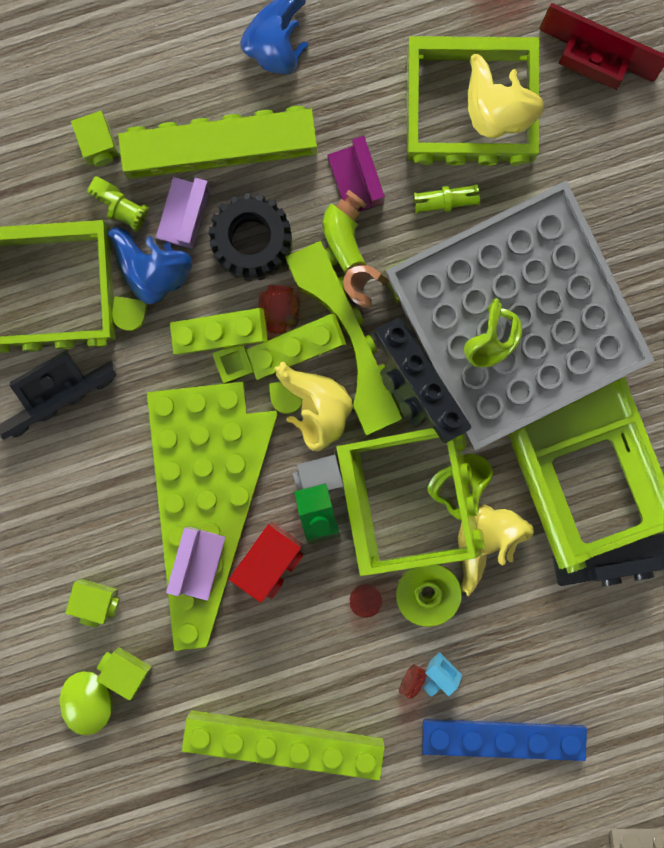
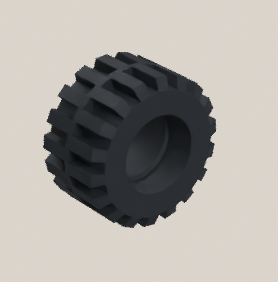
[208,193,292,281]

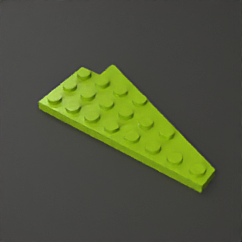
[147,382,278,651]

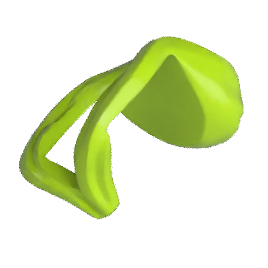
[464,298,522,367]
[427,453,493,520]

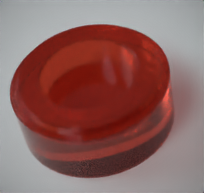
[349,584,382,618]
[399,664,426,699]

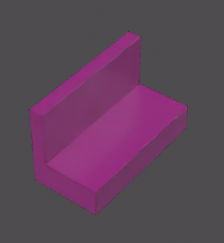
[327,136,385,212]

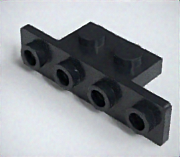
[373,317,471,444]
[0,350,117,440]
[552,534,664,587]

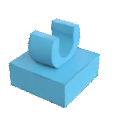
[422,652,462,697]

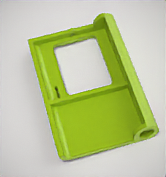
[508,376,664,573]

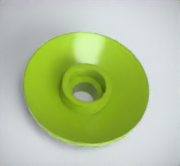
[396,564,462,627]

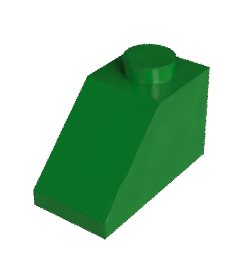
[294,483,341,545]

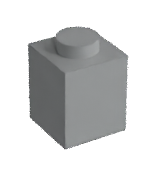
[293,455,343,491]

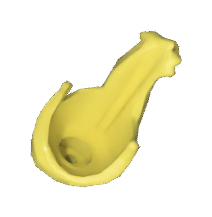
[468,54,544,139]
[274,362,353,452]
[458,505,534,597]

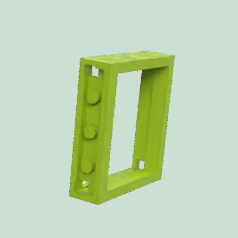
[406,36,539,166]
[0,220,116,354]
[336,428,485,576]

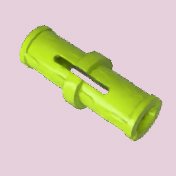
[413,184,480,214]

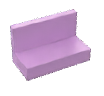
[156,177,211,249]
[166,526,226,601]

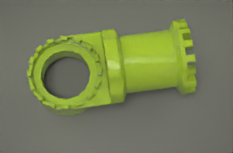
[86,176,150,233]

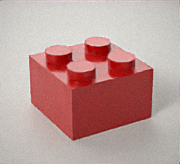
[228,521,303,603]

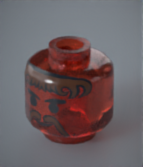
[258,285,300,334]

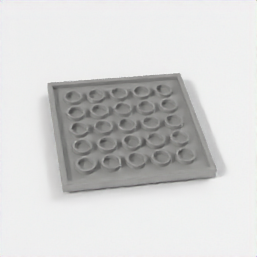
[385,180,654,451]

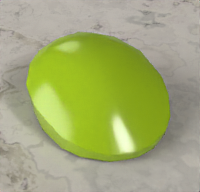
[59,671,113,736]

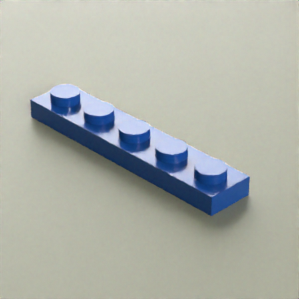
[422,719,587,761]

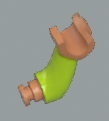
[322,190,388,308]

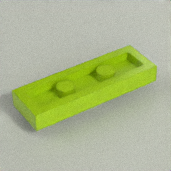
[170,308,268,355]
[246,314,347,380]

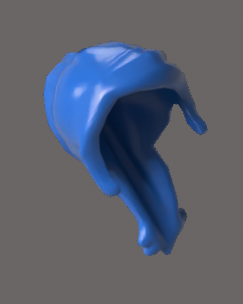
[240,0,308,74]
[108,226,192,304]

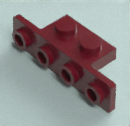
[539,3,664,90]

